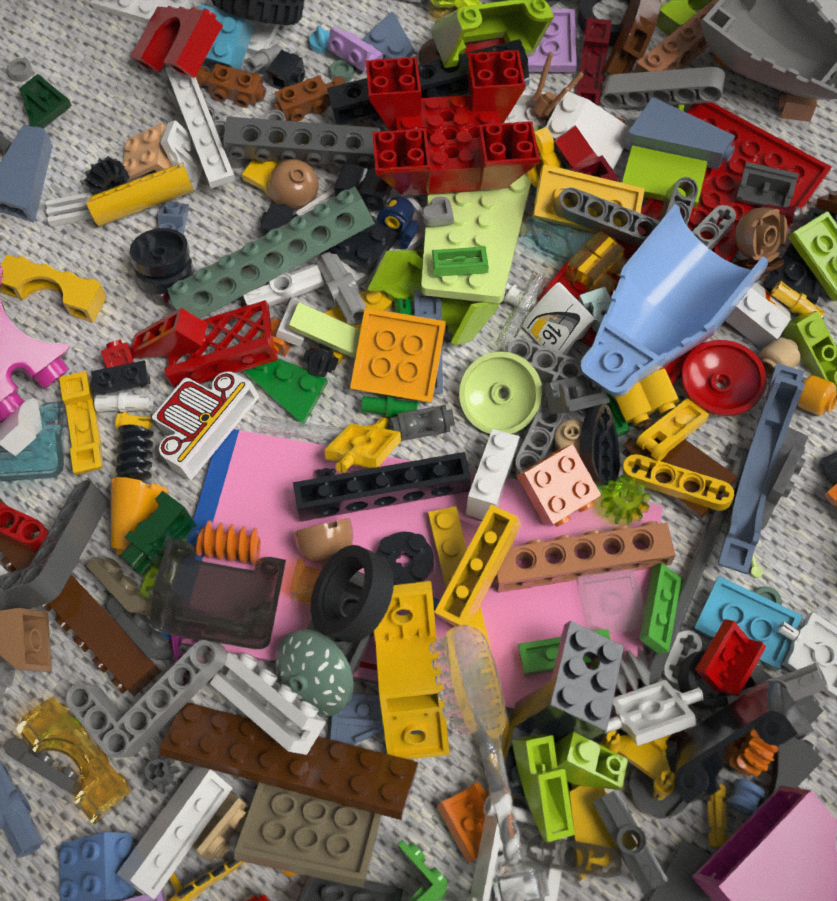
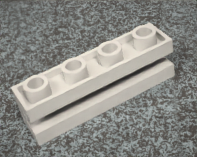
[210,652,326,755]
[116,766,233,899]

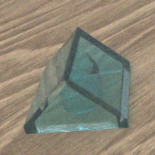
[527,217,600,265]

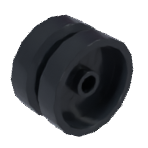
[129,228,194,294]

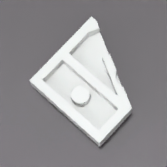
[160,120,203,190]

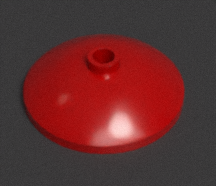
[681,340,767,416]

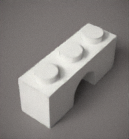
[466,429,520,520]

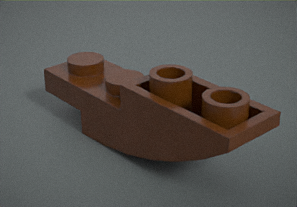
[603,0,662,75]

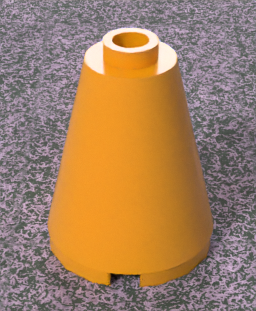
[111,477,169,557]

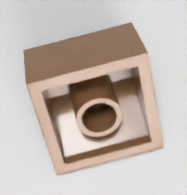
[0,608,52,672]

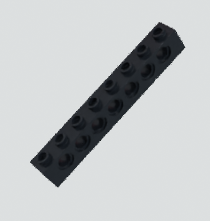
[327,39,529,125]

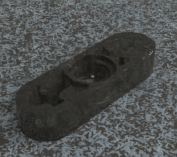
[525,835,622,880]

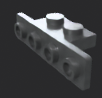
[761,427,808,530]

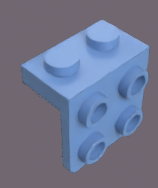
[59,832,135,901]

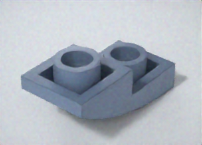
[157,201,189,234]

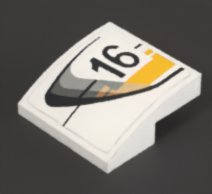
[522,282,596,355]

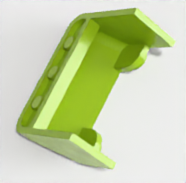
[368,250,500,345]

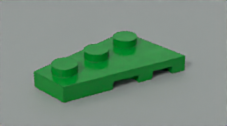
[243,358,328,427]

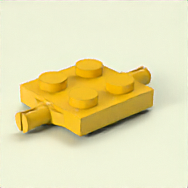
[325,417,401,473]

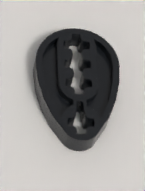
[579,404,620,487]

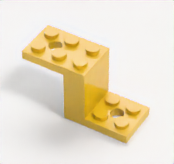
[374,581,450,760]

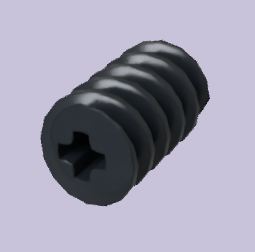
[115,424,154,483]

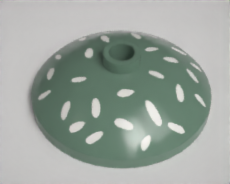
[275,629,353,717]

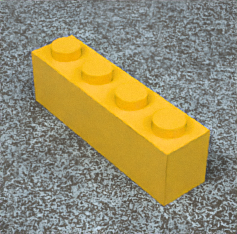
[434,504,521,632]

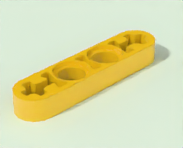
[622,454,734,511]

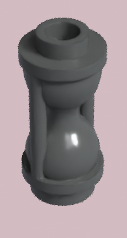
[391,405,455,441]

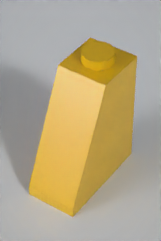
[569,784,637,882]

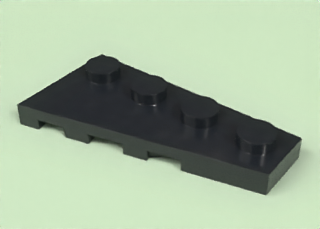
[764,207,837,305]

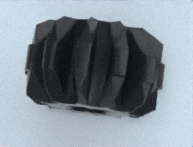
[84,156,130,195]

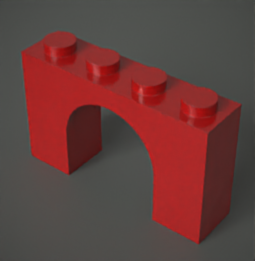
[130,5,223,78]

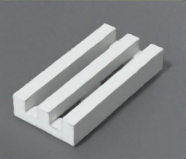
[45,192,93,227]

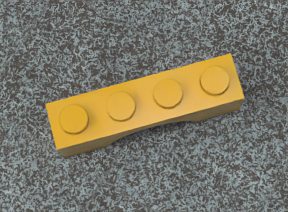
[0,255,107,323]

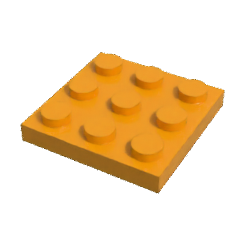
[350,308,446,404]

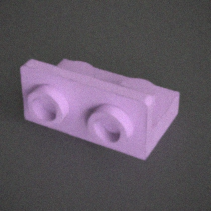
[327,27,383,72]

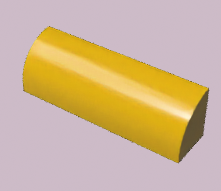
[86,162,195,227]

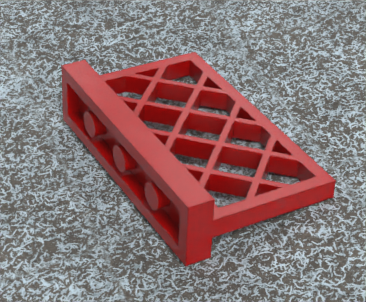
[165,300,278,388]

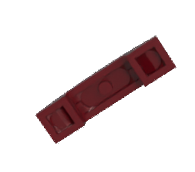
[576,18,612,106]

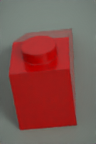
[130,308,208,358]

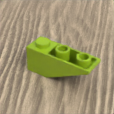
[782,311,837,391]

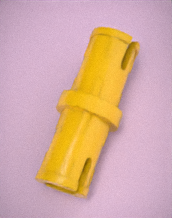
[770,281,825,317]

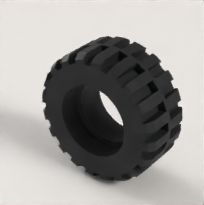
[211,0,305,25]

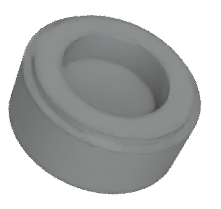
[7,58,33,82]

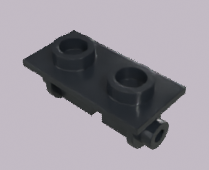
[91,360,151,395]

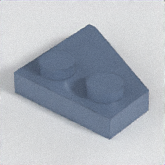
[362,11,414,59]
[330,693,384,745]

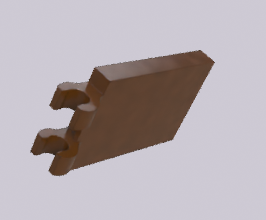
[622,419,737,520]

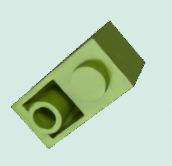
[554,732,628,790]

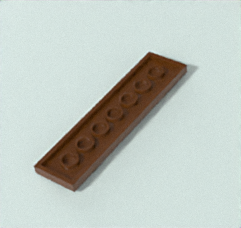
[159,702,418,820]

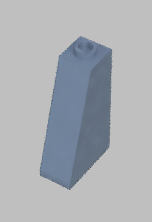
[625,97,735,169]
[0,124,53,223]

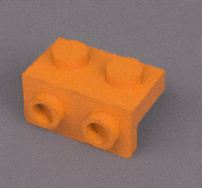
[437,782,510,864]

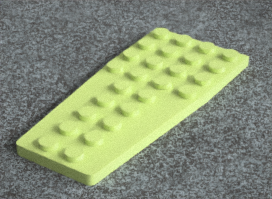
[421,126,539,303]

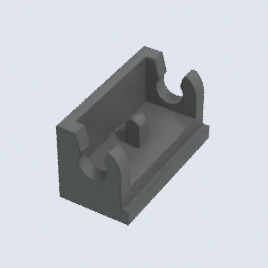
[736,162,798,208]
[545,375,610,414]

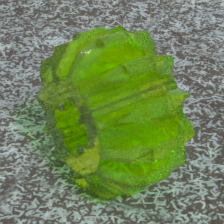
[600,475,650,526]

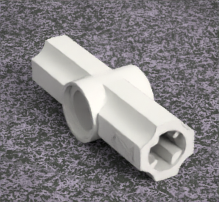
[243,263,325,307]

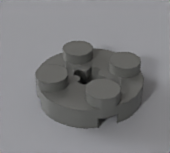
[628,754,688,819]

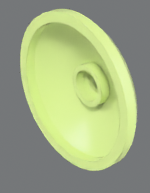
[459,352,543,434]

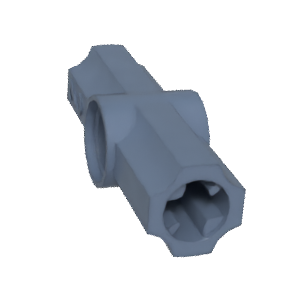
[0,761,44,858]

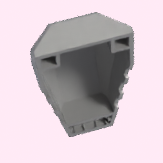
[700,0,837,100]

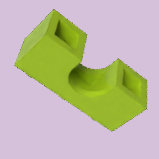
[656,0,713,36]

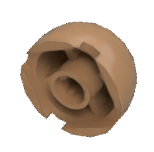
[267,159,319,211]
[735,208,788,262]
[293,518,354,567]

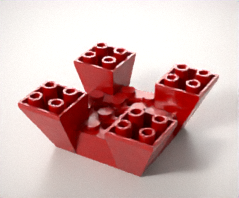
[366,50,540,196]

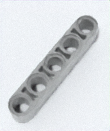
[600,67,725,109]

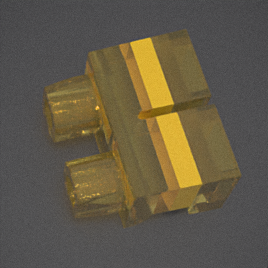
[566,230,629,294]

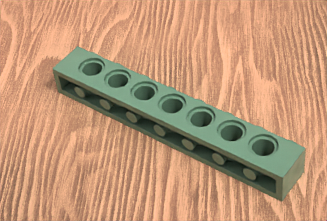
[168,187,375,319]

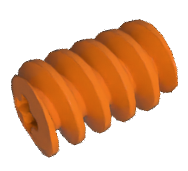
[196,520,261,565]

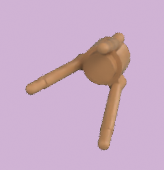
[532,52,583,119]

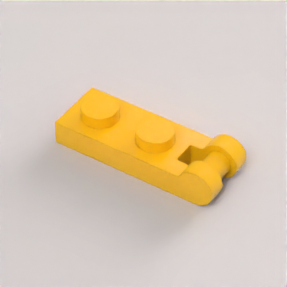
[636,398,709,461]

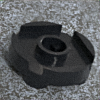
[376,531,434,585]

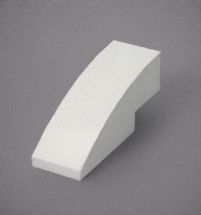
[0,398,42,456]

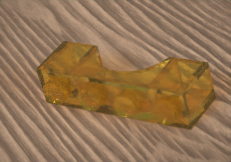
[17,696,131,825]

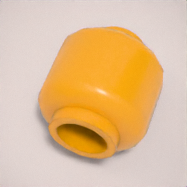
[797,375,837,416]

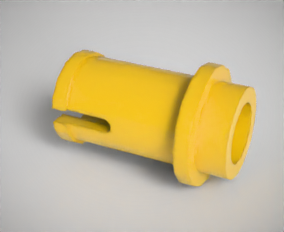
[115,411,153,430]

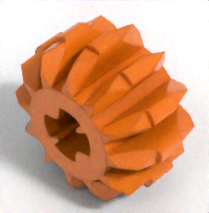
[725,729,779,777]

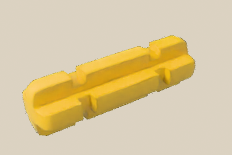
[707,783,727,848]

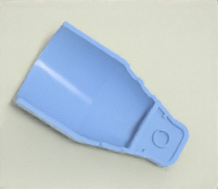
[581,204,768,396]

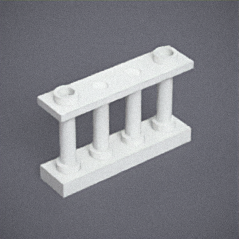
[466,790,572,901]

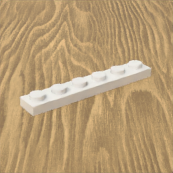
[165,67,235,188]

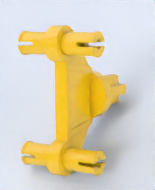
[600,731,675,800]

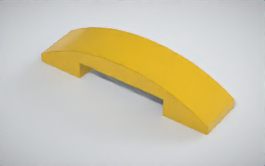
[59,371,103,475]

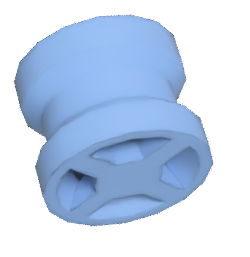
[726,779,766,816]

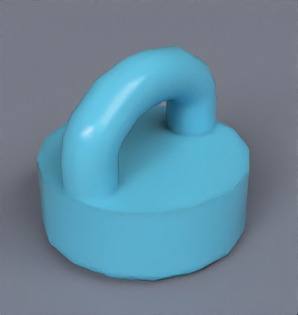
[309,25,330,54]

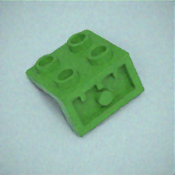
[397,840,448,901]

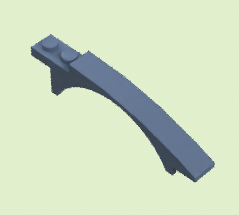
[717,363,805,575]

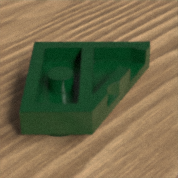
[19,74,72,129]

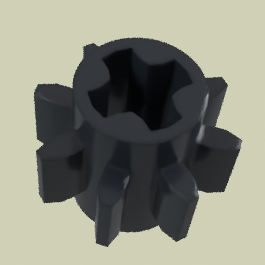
[303,344,339,377]

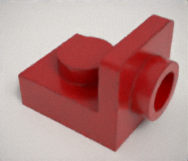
[101,339,135,368]

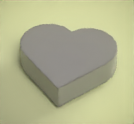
[422,196,454,226]

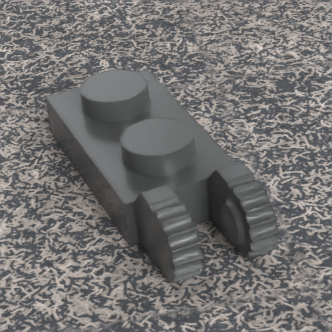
[106,596,174,661]
[4,737,85,797]

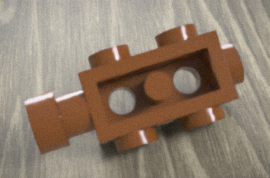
[196,63,266,108]
[273,75,345,122]

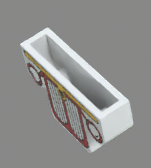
[152,372,259,481]

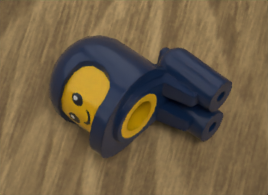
[377,196,419,250]

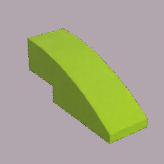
[512,734,575,842]

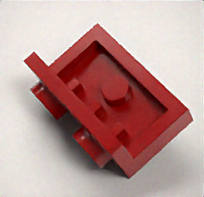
[695,619,766,696]

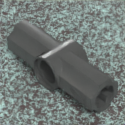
[592,790,669,895]

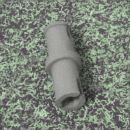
[243,44,283,74]

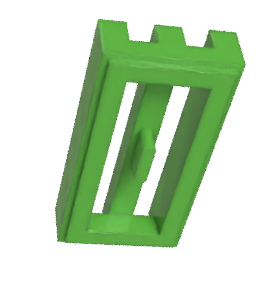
[432,246,489,277]

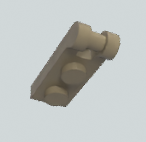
[86,557,158,616]

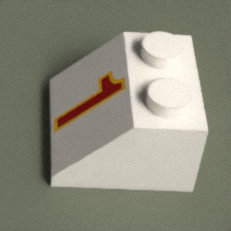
[725,282,791,349]

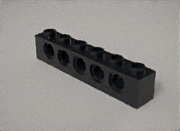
[293,452,471,522]

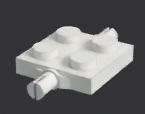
[776,612,837,698]
[603,680,704,746]

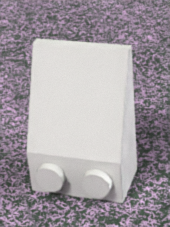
[546,92,631,171]

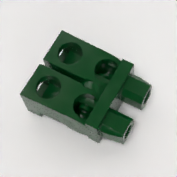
[120,490,197,577]

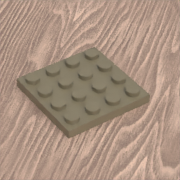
[234,782,382,888]

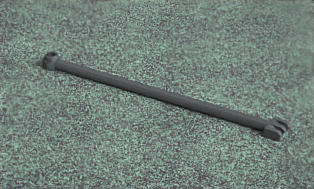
[616,443,748,735]

